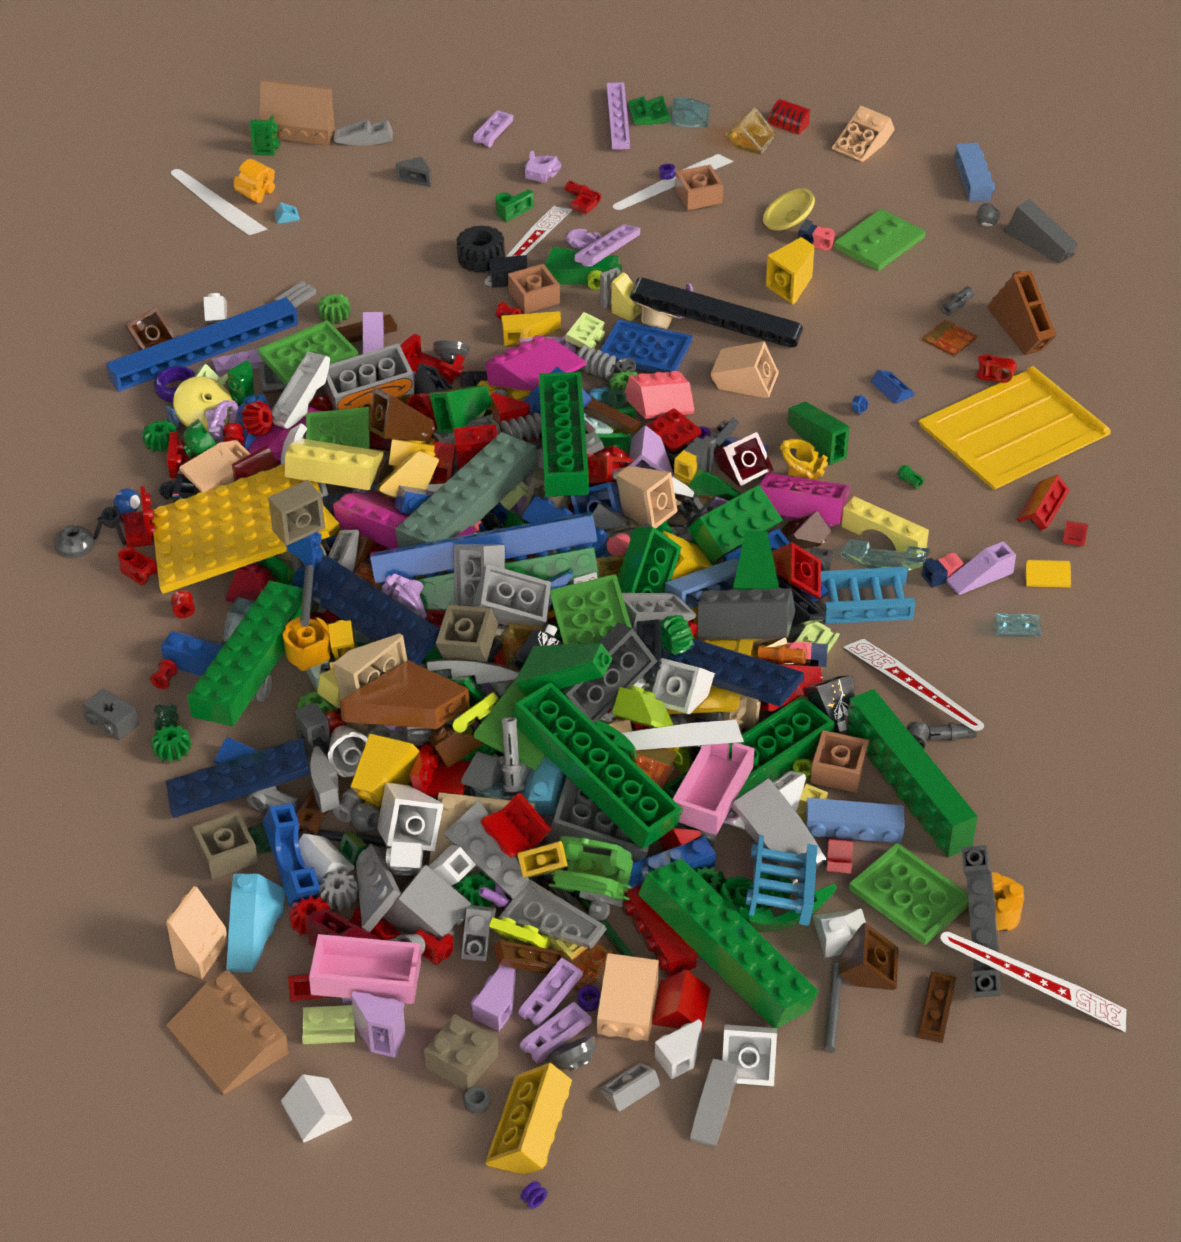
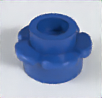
[852,395,868,415]

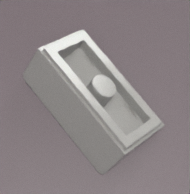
[599,1062,660,1111]

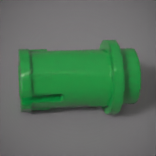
[897,465,925,489]

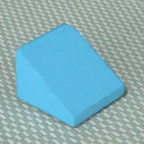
[274,202,300,223]

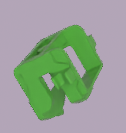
[549,836,633,901]

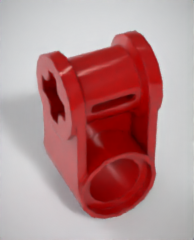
[976,354,1017,383]
[118,547,158,585]

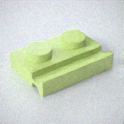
[795,622,840,663]
[302,1005,355,1044]

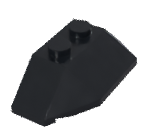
[414,363,453,395]
[776,575,826,629]

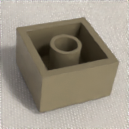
[268,480,325,546]
[436,605,498,662]
[192,811,258,880]
[424,1014,499,1091]

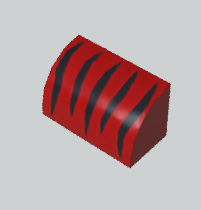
[768,99,810,135]

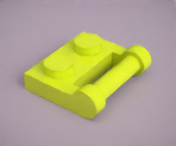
[453,691,499,732]
[489,917,551,949]

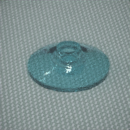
[470,782,518,800]

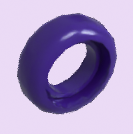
[154,366,196,402]

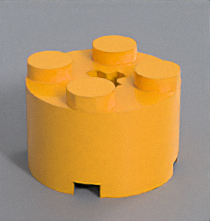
[234,159,275,203]
[283,617,331,671]
[992,872,1024,933]

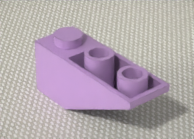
[946,541,1016,595]
[471,966,517,1032]

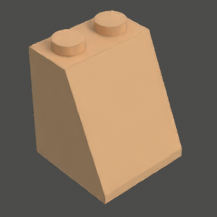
[711,341,779,398]
[616,466,677,528]
[597,953,659,1041]

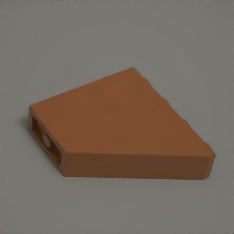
[987,270,1057,355]
[340,660,470,729]

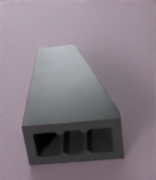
[1005,199,1078,264]

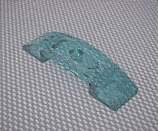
[841,539,930,570]

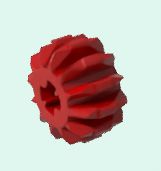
[241,401,274,437]
[289,896,330,936]

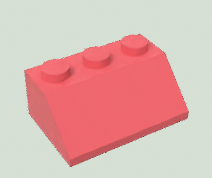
[623,371,695,419]

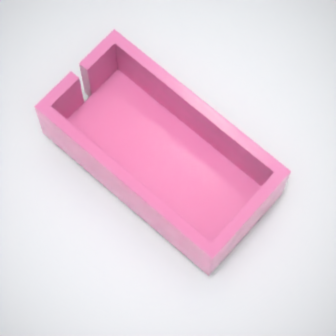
[673,743,754,835]
[309,934,421,1004]

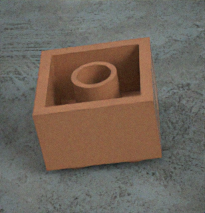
[675,164,723,210]
[508,264,560,314]
[811,731,869,793]

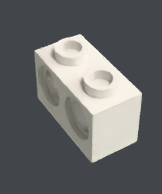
[386,842,423,876]

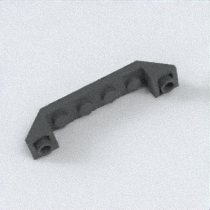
[961,845,1001,998]

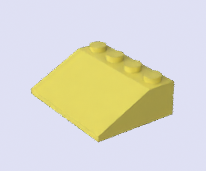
[285,439,384,490]

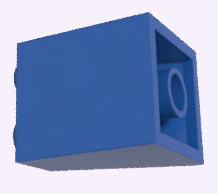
[571,482,625,517]

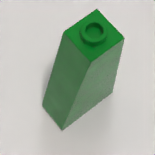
[545,247,622,285]
[429,386,492,433]
[787,401,850,465]
[733,531,779,590]
[515,643,613,697]

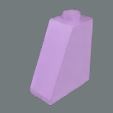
[363,312,384,354]
[628,426,674,477]

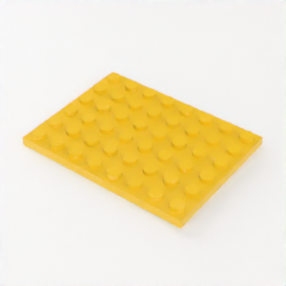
[152,464,330,594]

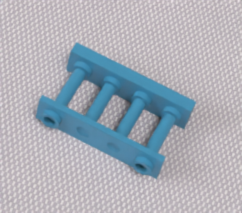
[821,567,915,624]
[745,835,818,926]

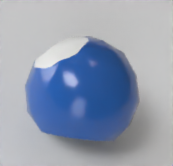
[113,488,140,514]

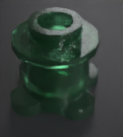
[601,388,627,409]
[154,704,179,730]
[248,821,272,854]

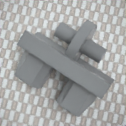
[579,891,624,921]

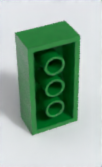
[687,485,783,564]

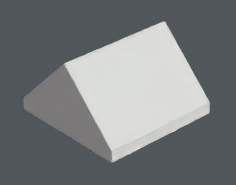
[299,833,354,883]
[281,1074,352,1143]

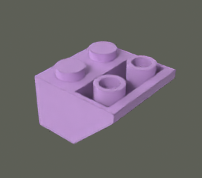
[351,991,406,1058]

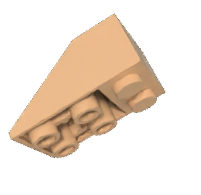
[832,105,895,162]
[179,440,250,492]
[166,886,228,980]

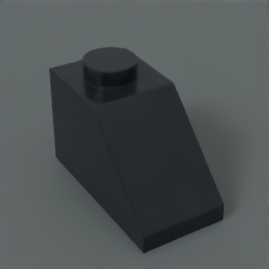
[489,255,527,288]

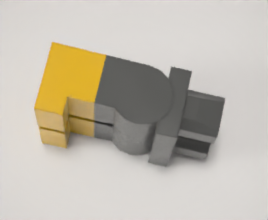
[674,436,716,486]

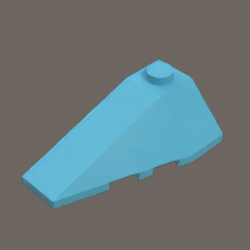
[518,756,566,815]
[226,874,286,972]

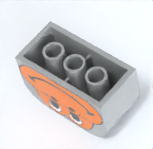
[323,343,414,410]

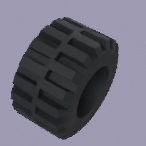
[456,225,505,273]

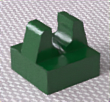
[338,831,369,866]

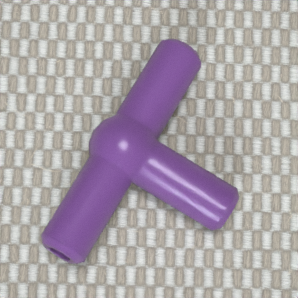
[479,884,512,908]

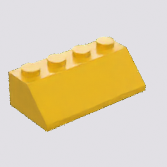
[485,1063,572,1175]

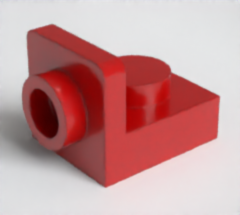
[414,929,453,966]

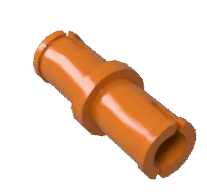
[758,646,806,664]

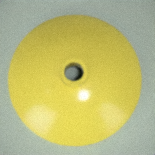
[763,188,815,231]
[173,377,233,433]

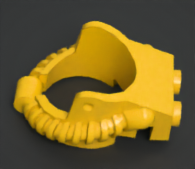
[780,439,828,480]

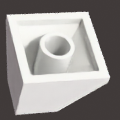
[813,908,866,958]

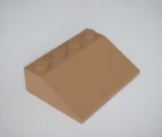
[259,79,335,146]
[166,970,289,1095]

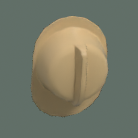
[633,301,678,330]

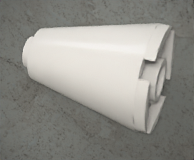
[328,725,368,778]

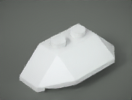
[723,771,806,831]

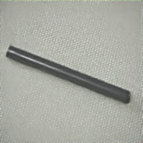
[300,565,314,627]
[825,963,842,1053]

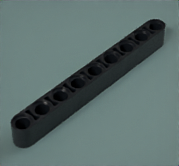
[630,277,803,348]

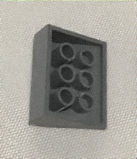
[547,776,649,863]

